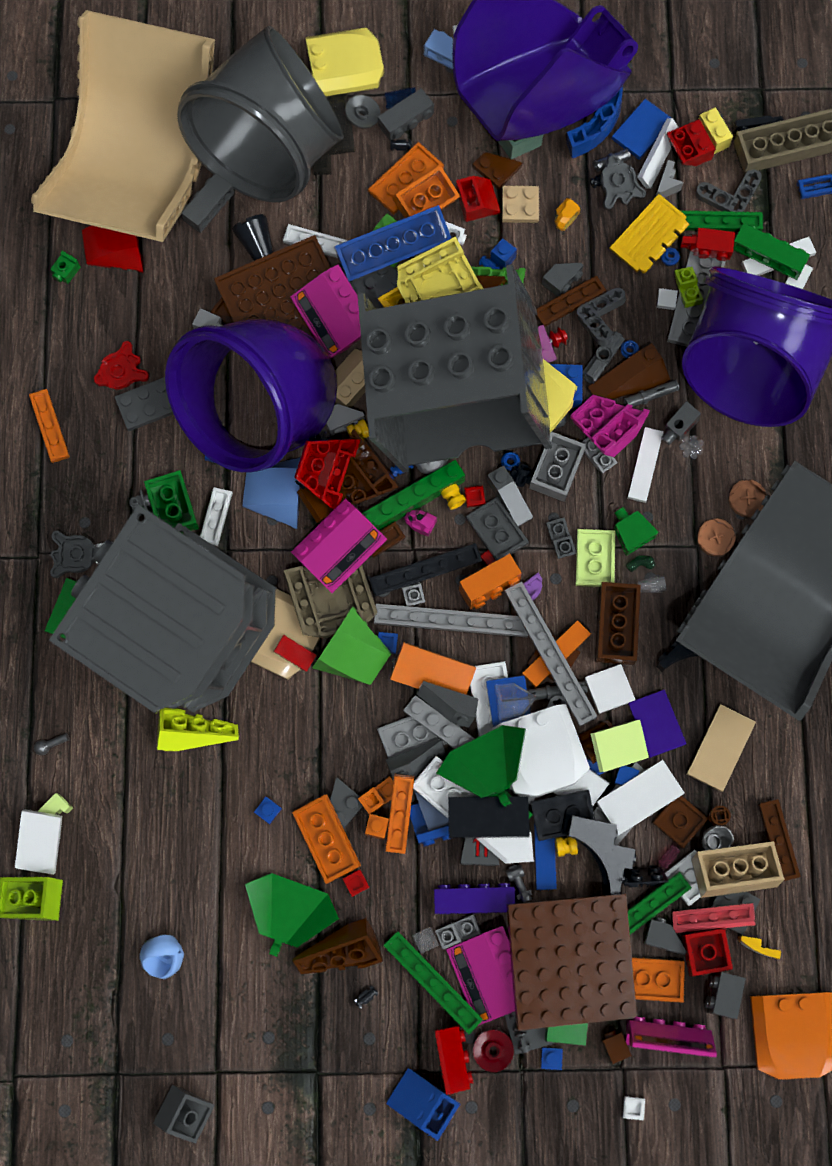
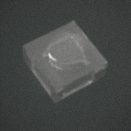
[412,927,439,954]

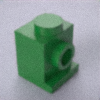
[50,251,81,284]

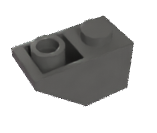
[542,263,584,297]

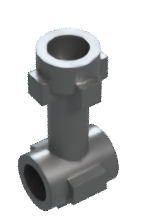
[506,865,532,903]

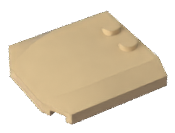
[251,589,320,680]

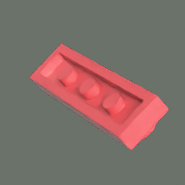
[673,903,755,933]

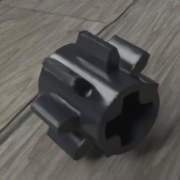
[510,463,534,487]

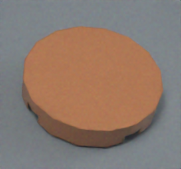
[728,480,766,517]
[697,518,736,557]

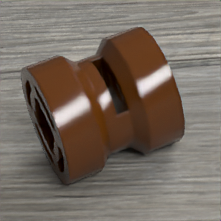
[708,806,731,826]

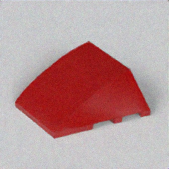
[82,225,144,273]
[294,439,361,510]

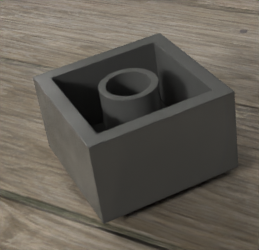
[705,972,746,1019]

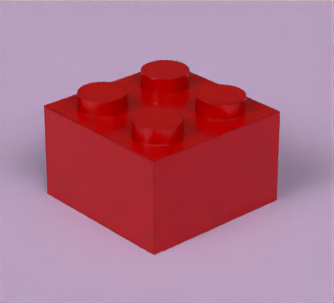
[681,928,733,976]

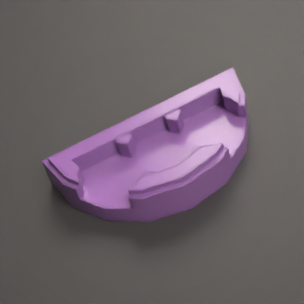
[523,572,542,600]

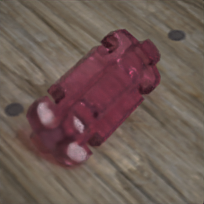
[658,845,680,869]

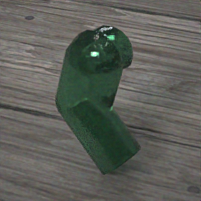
[626,555,656,572]

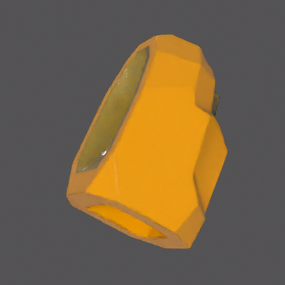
[554,198,581,231]

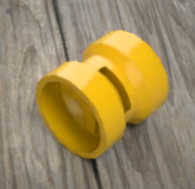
[346,419,369,438]
[441,484,466,510]
[555,836,578,857]

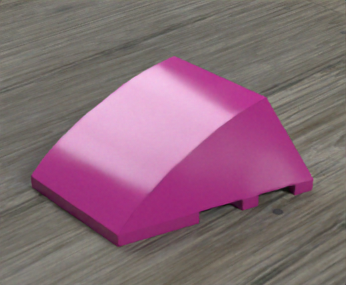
[570,395,650,457]

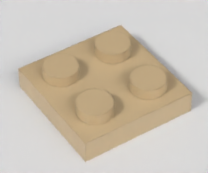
[502,186,539,223]

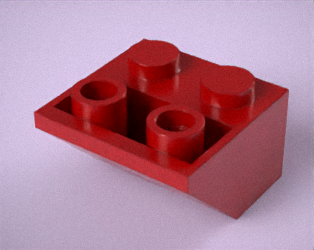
[667,119,716,166]
[456,176,501,222]

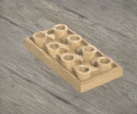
[687,704,756,792]

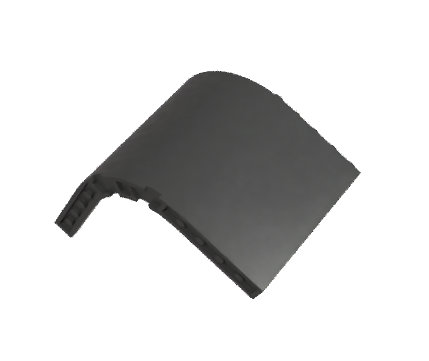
[676,461,832,721]

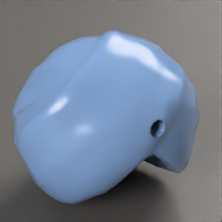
[140,935,184,979]

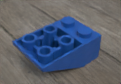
[386,1068,460,1141]

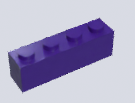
[434,883,515,914]

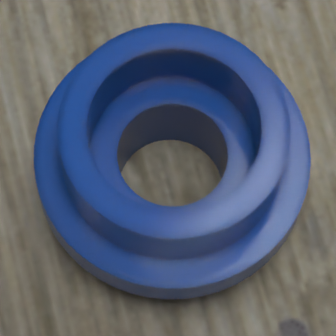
[661,248,680,266]
[620,341,639,359]
[501,452,520,471]

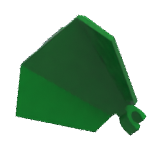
[436,725,526,807]
[245,873,339,957]

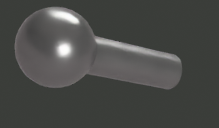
[34,733,69,756]

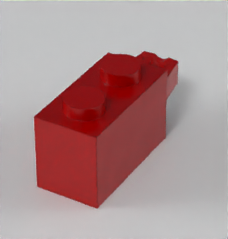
[681,228,735,261]

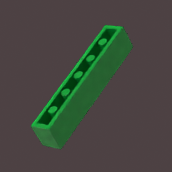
[362,460,465,531]

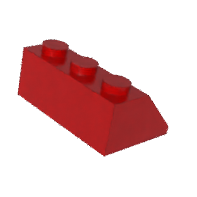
[435,1026,473,1095]

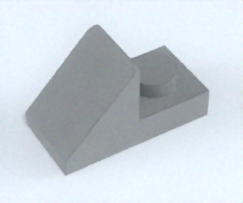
[656,160,683,198]

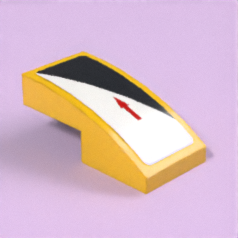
[737,936,781,959]

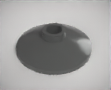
[345,95,380,128]

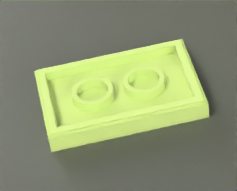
[576,529,615,587]
[591,720,649,772]

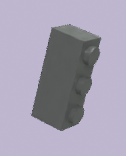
[378,88,434,141]
[181,173,234,233]

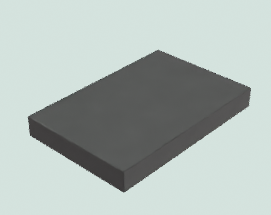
[465,497,529,561]

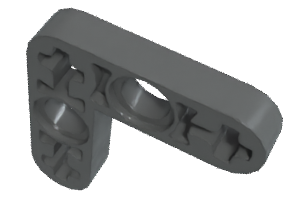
[695,169,762,212]
[577,288,626,346]

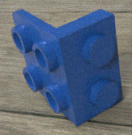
[410,803,452,847]

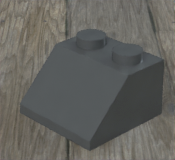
[153,1085,215,1144]

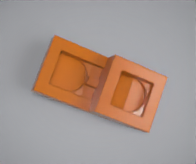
[358,776,394,815]

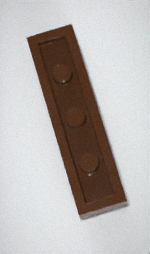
[535,276,606,327]
[758,799,801,881]

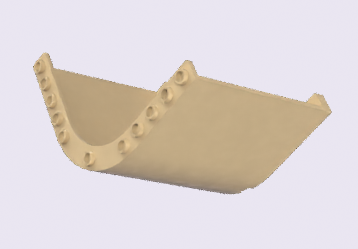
[31,10,215,242]

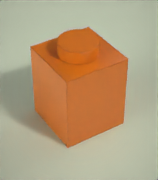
[365,814,389,840]

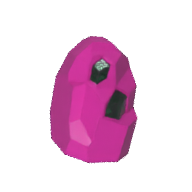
[404,510,437,536]

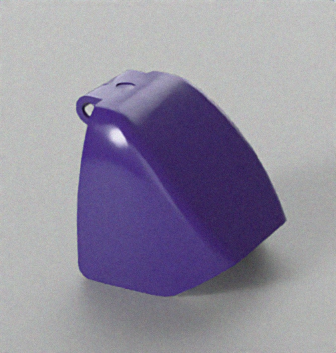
[452,0,638,141]

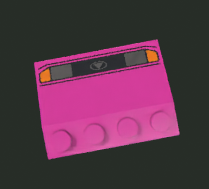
[290,264,361,359]
[291,499,387,593]
[446,926,515,1026]
[625,1017,717,1058]

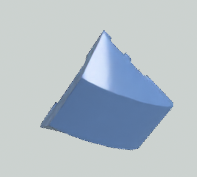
[242,457,301,529]

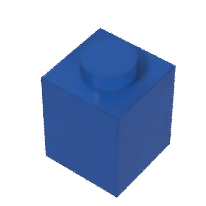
[490,238,517,269]

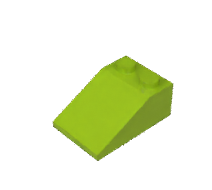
[0,877,63,921]

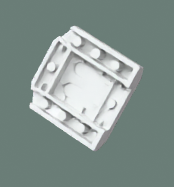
[492,704,590,797]

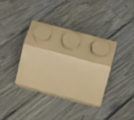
[335,349,365,408]

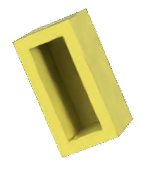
[699,107,733,154]

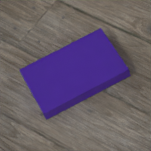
[628,690,686,758]

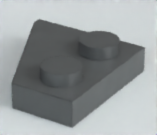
[330,778,363,829]

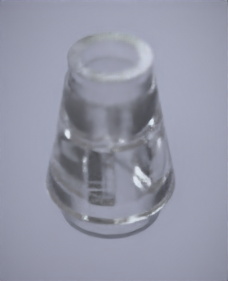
[638,575,667,593]

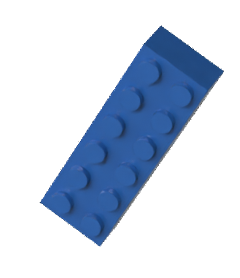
[334,205,452,281]

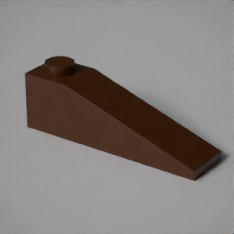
[588,343,670,400]

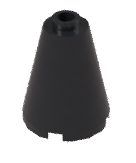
[232,214,273,261]

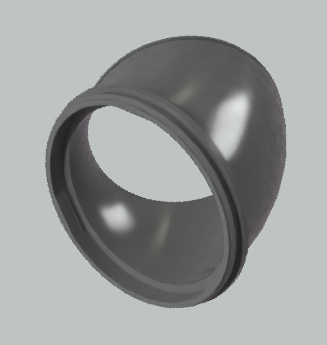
[177,26,344,202]

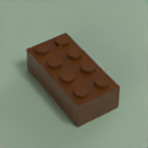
[595,582,641,665]

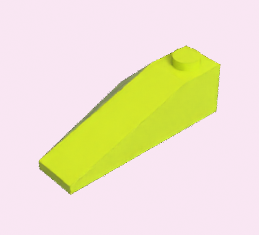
[157,708,239,751]

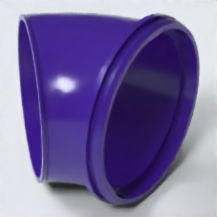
[682,267,832,427]
[165,319,337,473]

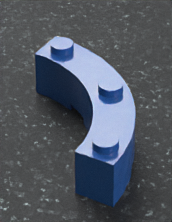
[567,86,623,158]

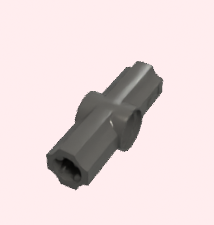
[582,331,625,384]

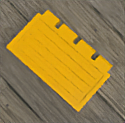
[610,194,689,274]

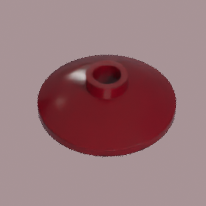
[473,1030,514,1072]

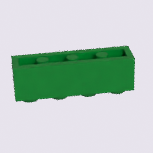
[733,223,810,280]

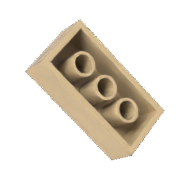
[691,841,784,898]

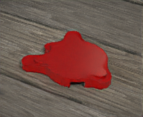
[94,341,149,390]

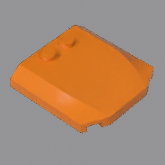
[750,992,832,1080]

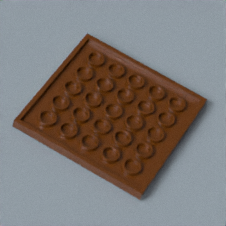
[214,235,330,379]
[506,893,637,1031]

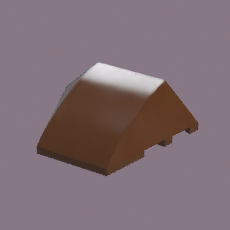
[339,429,399,505]

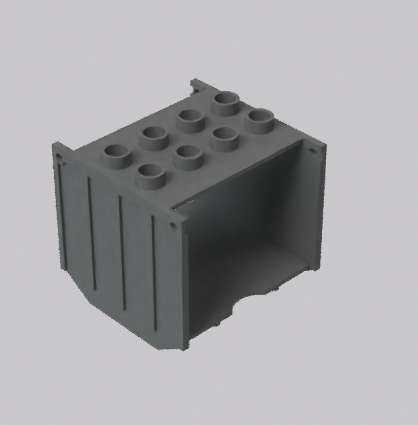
[357,264,552,473]
[49,505,277,713]

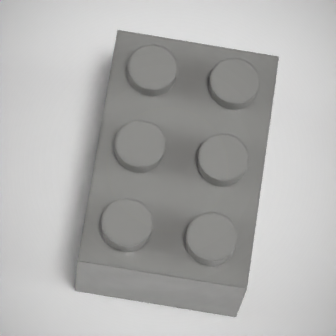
[529,432,586,502]

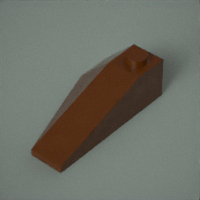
[293,918,383,974]

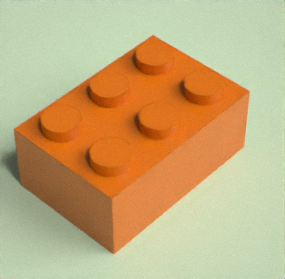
[392,165,460,218]
[459,554,522,610]

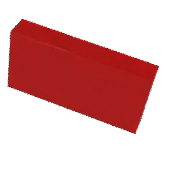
[273,635,317,672]

